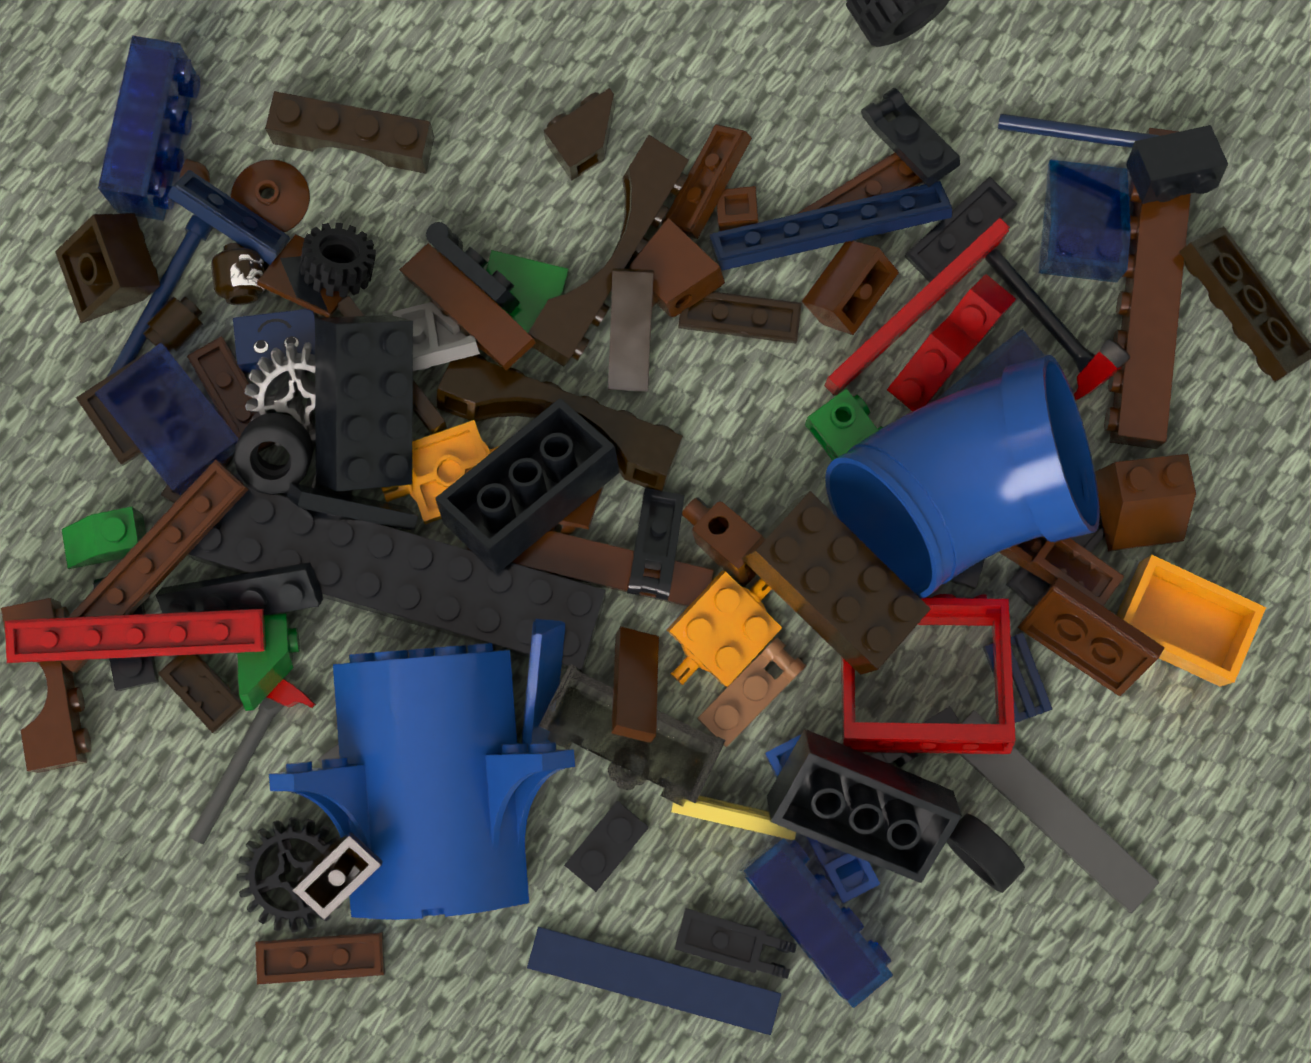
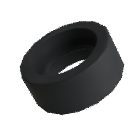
[947,813,1025,893]

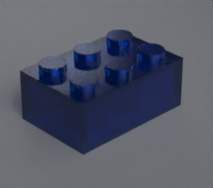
[95,342,239,495]

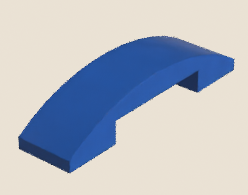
[765,735,880,904]

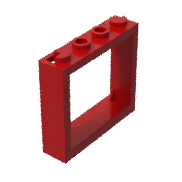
[841,594,1016,754]

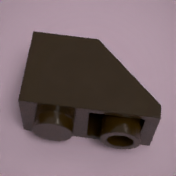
[544,88,615,181]

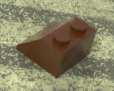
[1095,454,1196,552]

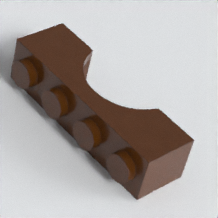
[1,598,91,773]

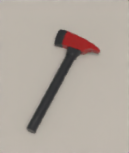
[985,249,1130,401]

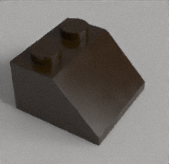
[55,213,161,323]

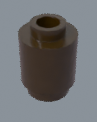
[142,296,203,356]

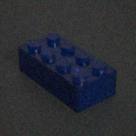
[98,35,200,221]
[739,838,893,1008]

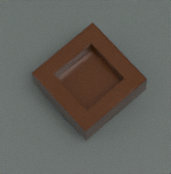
[717,186,759,231]

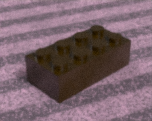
[741,491,931,675]

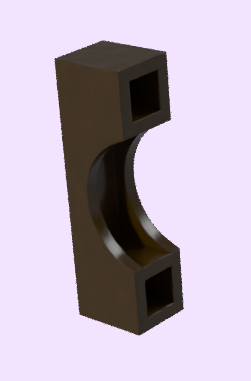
[265,91,435,174]

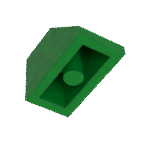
[61,507,146,569]
[237,613,300,711]

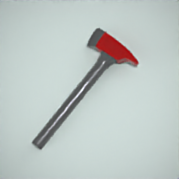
[189,679,316,844]

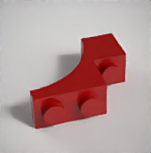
[887,274,1017,412]

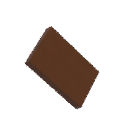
[1017,577,1165,696]

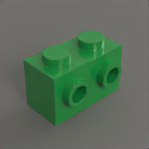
[805,388,883,461]

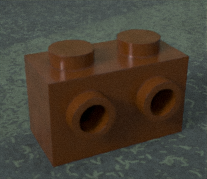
[802,241,899,335]

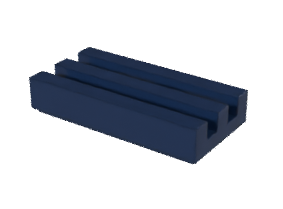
[983,633,1053,723]

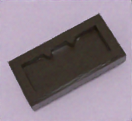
[158,654,244,734]

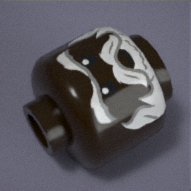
[211,243,265,305]

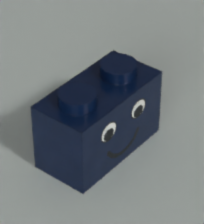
[233,309,319,374]

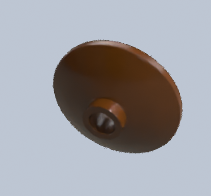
[231,160,310,233]

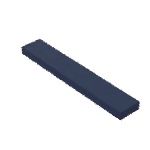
[709,181,952,271]
[527,926,781,1035]

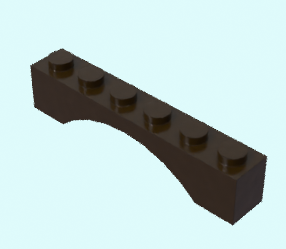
[528,135,689,367]
[436,355,683,491]

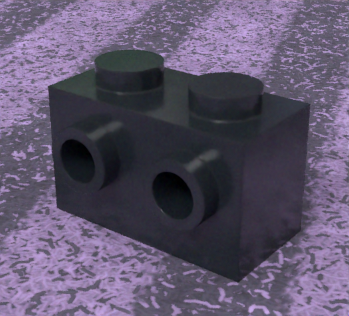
[1126,125,1228,204]

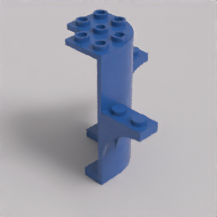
[269,643,575,920]

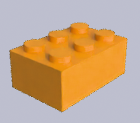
[1116,555,1266,687]

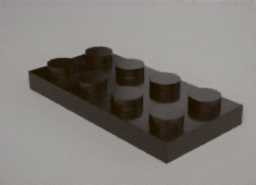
[1179,226,1311,382]

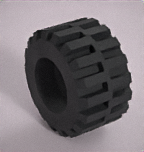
[846,0,950,47]

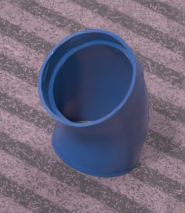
[825,355,1100,598]

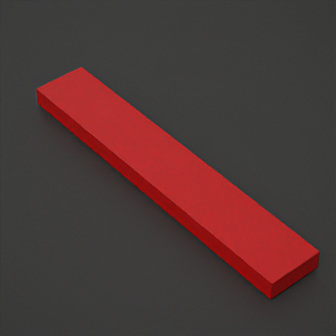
[824,218,1010,396]
[5,609,266,663]

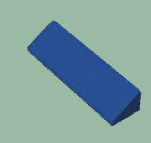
[521,619,566,751]

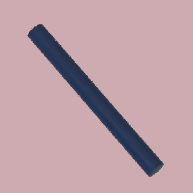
[998,114,1159,148]

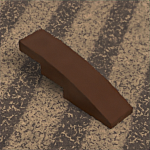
[399,243,536,371]
[999,536,1124,606]

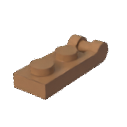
[697,637,807,747]

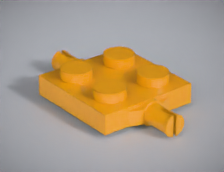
[381,420,499,524]
[667,571,782,687]

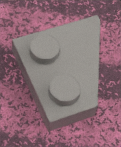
[393,302,480,371]

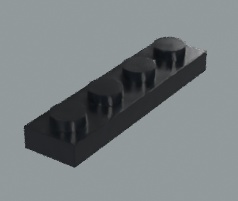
[155,562,324,615]

